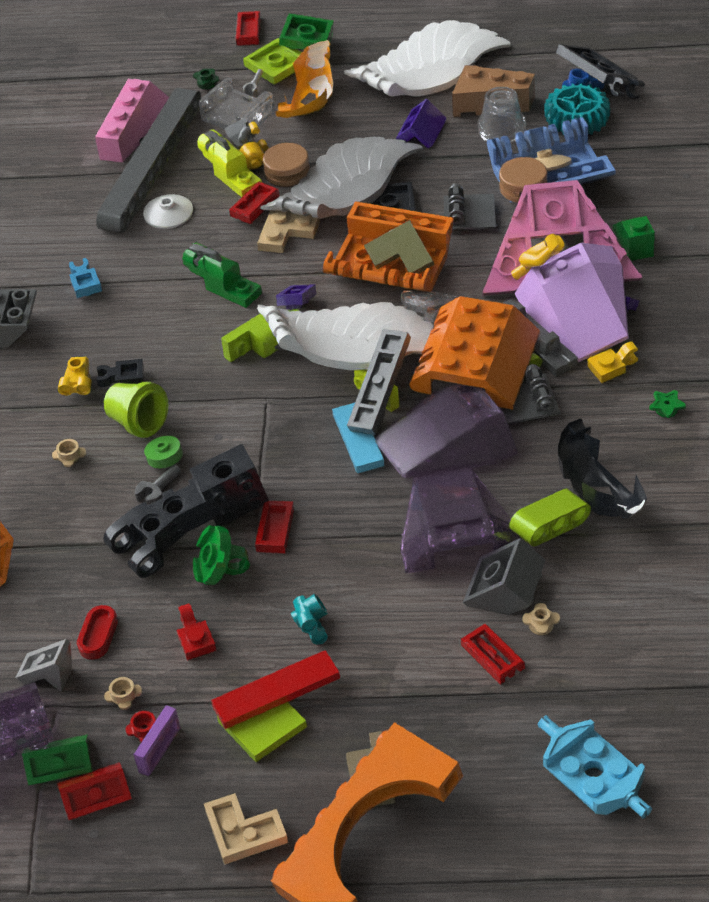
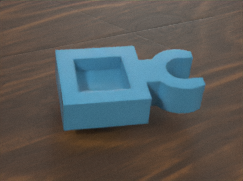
[69,258,102,298]

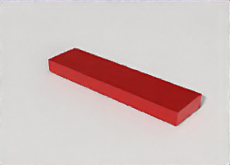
[211,650,340,729]

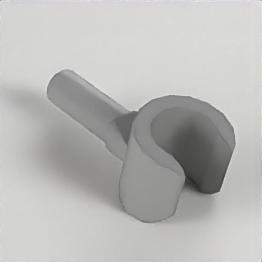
[243,69,263,101]

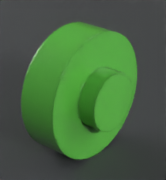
[144,436,183,469]

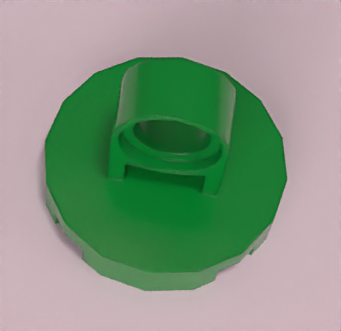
[193,525,250,586]

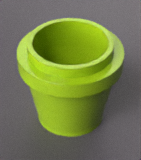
[104,382,168,438]

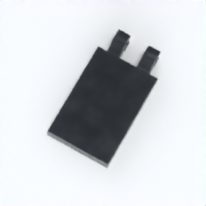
[556,44,645,98]

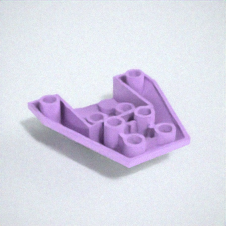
[515,243,629,362]

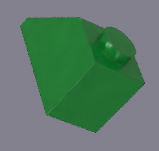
[613,216,655,261]

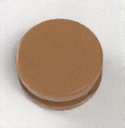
[263,143,310,187]
[499,157,547,203]

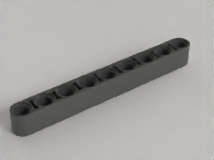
[96,88,202,233]

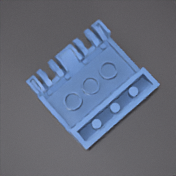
[487,117,615,203]

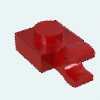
[177,603,216,660]

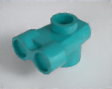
[291,593,328,645]

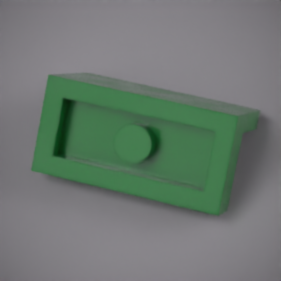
[22,735,93,785]

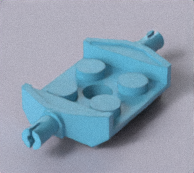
[538,715,652,819]

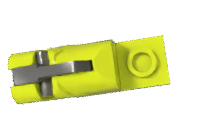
[197,129,262,197]

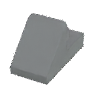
[16,639,73,691]

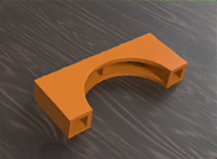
[271,722,463,902]

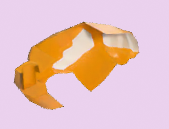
[275,41,333,118]

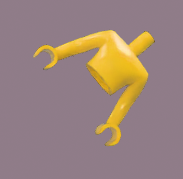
[511,234,564,280]

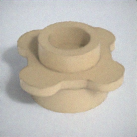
[52,439,86,467]
[523,603,560,635]
[104,677,142,710]

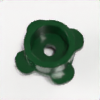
[193,68,219,90]

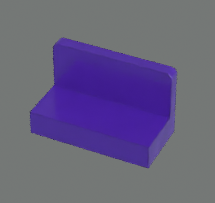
[396,99,446,149]

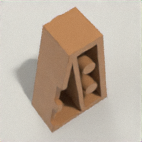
[452,65,535,117]

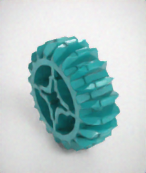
[544,83,610,135]

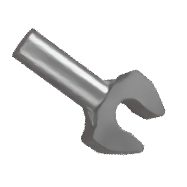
[135,464,181,505]

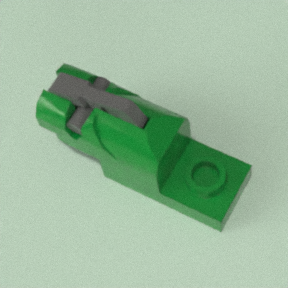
[182,242,262,308]

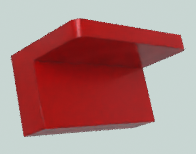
[57,762,132,820]

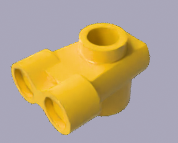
[58,357,92,396]

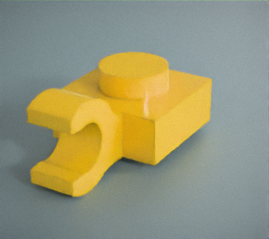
[587,342,638,383]

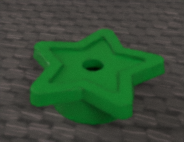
[649,390,686,418]

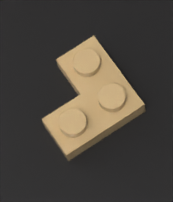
[257,211,320,253]
[204,793,288,865]

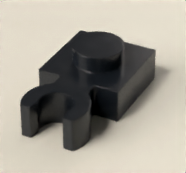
[96,359,144,387]

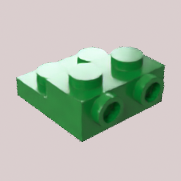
[279,13,334,50]

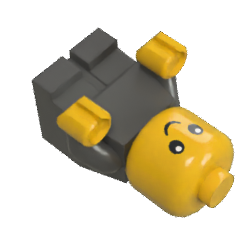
[224,117,269,170]

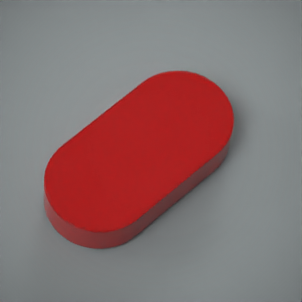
[77,605,118,660]

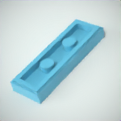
[332,403,384,473]

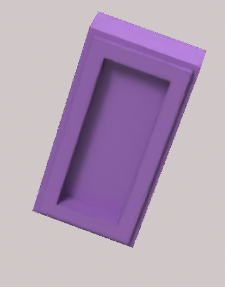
[134,705,180,776]

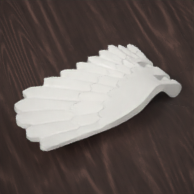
[344,20,511,97]
[257,302,433,370]

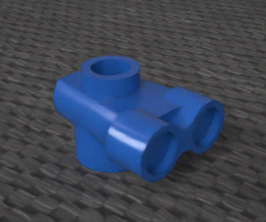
[562,69,604,90]

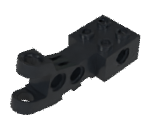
[103,444,269,578]

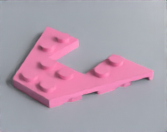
[482,180,642,296]

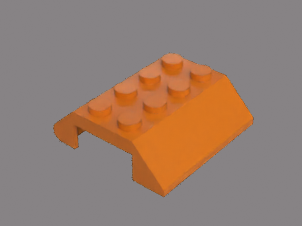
[323,201,454,292]
[409,296,540,410]

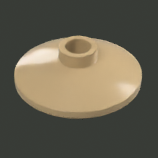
[534,149,572,171]

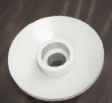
[143,194,193,229]

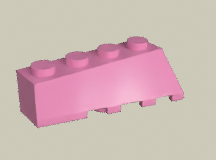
[95,79,169,162]

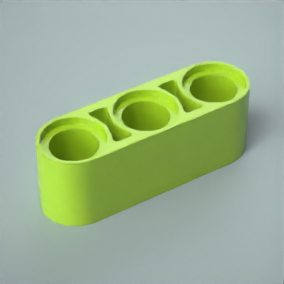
[509,488,591,547]

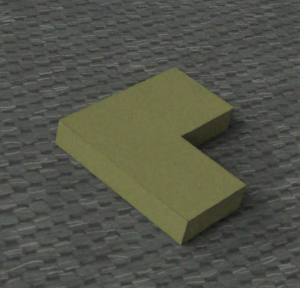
[364,220,435,274]

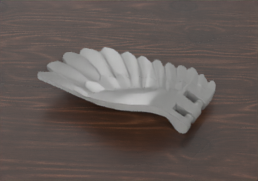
[261,137,423,219]

